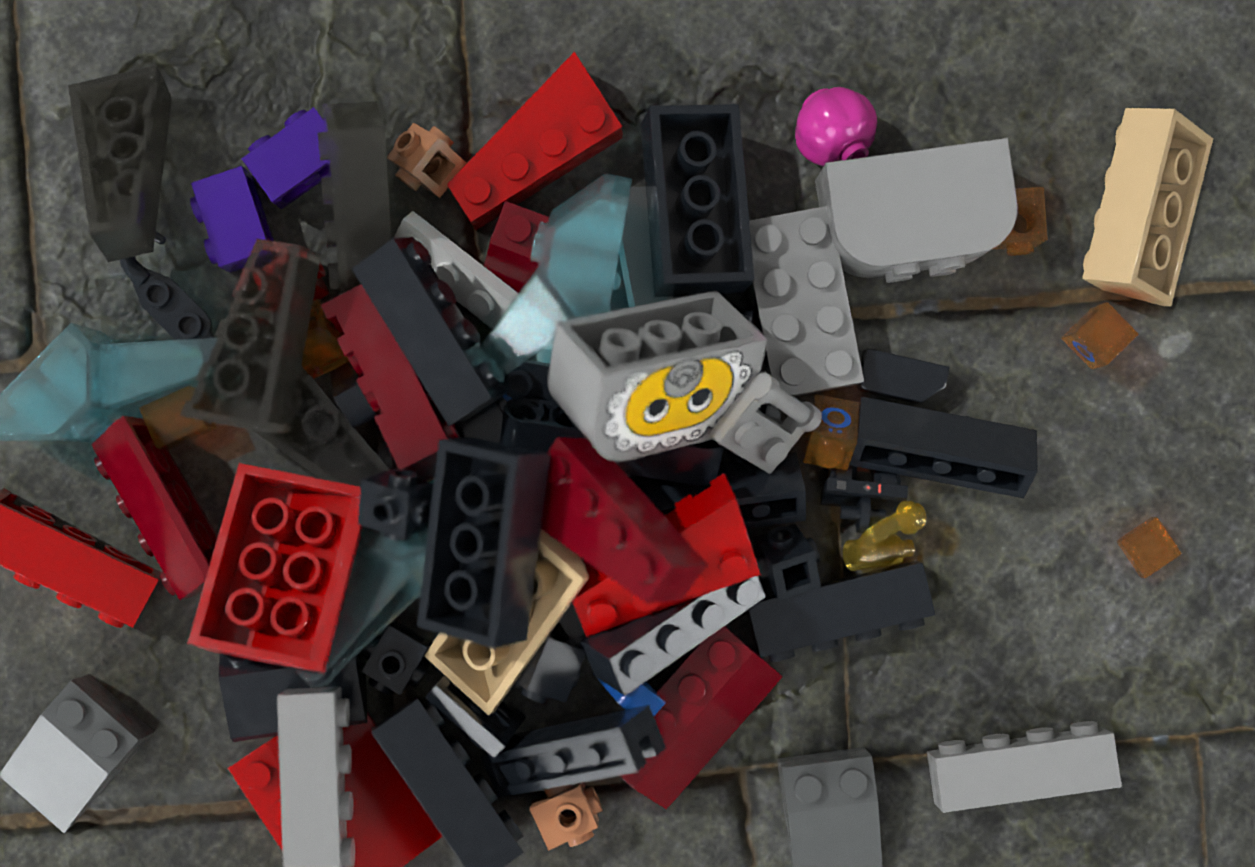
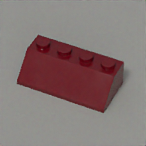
[91,416,218,600]
[619,625,783,810]

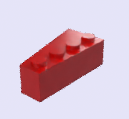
[447,51,623,230]
[572,473,761,637]
[0,488,160,628]

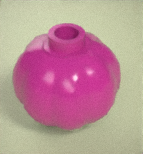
[795,87,877,167]

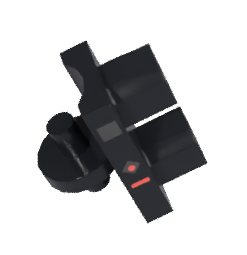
[820,459,908,534]

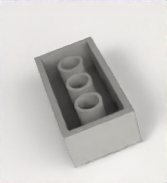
[749,206,864,397]

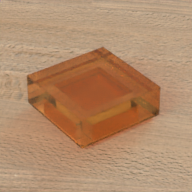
[1116,517,1182,578]

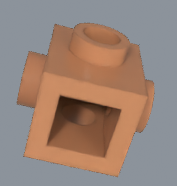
[386,123,467,198]
[530,782,603,850]

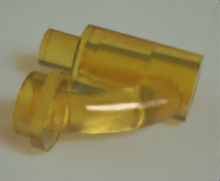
[843,501,926,571]

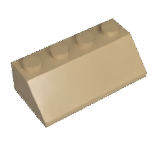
[1082,108,1213,307]
[424,530,588,716]

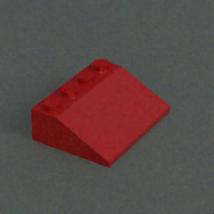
[188,463,363,673]
[227,711,443,867]

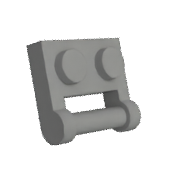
[709,373,822,474]

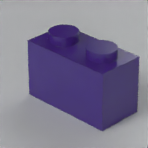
[241,107,352,210]
[190,166,277,273]

